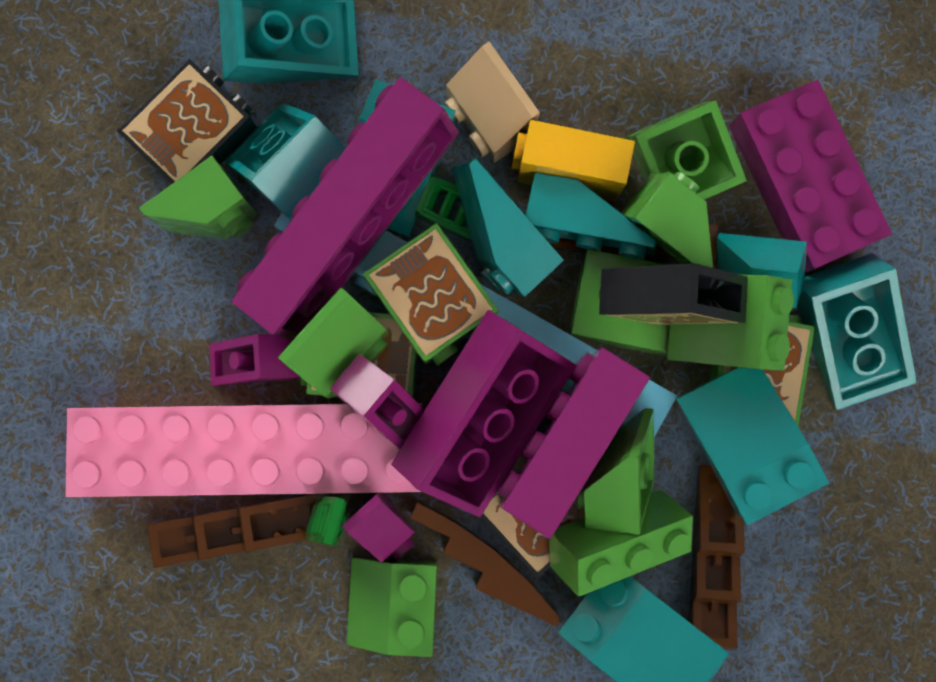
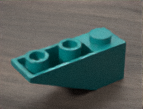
[525,172,657,259]

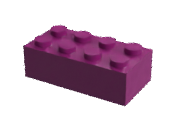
[729,79,892,274]
[391,310,577,517]
[497,347,651,539]

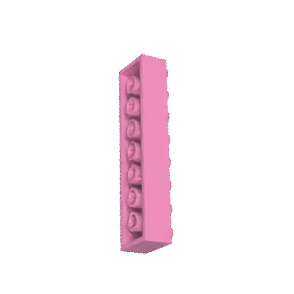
[66,403,423,497]

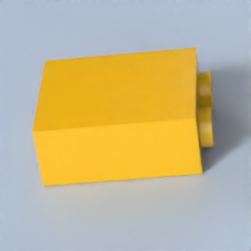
[511,120,635,202]

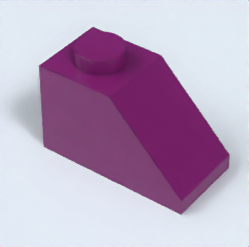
[209,334,301,386]
[330,354,425,449]
[342,493,416,563]

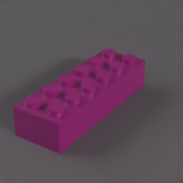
[231,77,459,340]

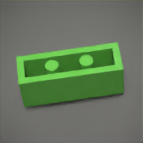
[549,489,693,597]

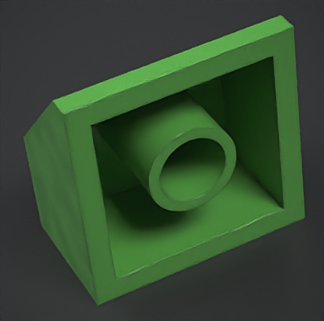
[626,100,747,200]
[139,156,258,240]
[621,171,713,268]
[278,288,389,399]
[578,408,655,535]
[347,557,438,657]

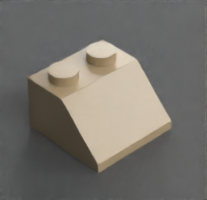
[444,42,540,163]

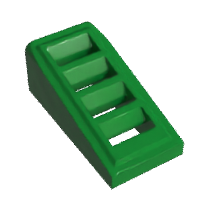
[415,175,472,242]
[305,497,349,548]

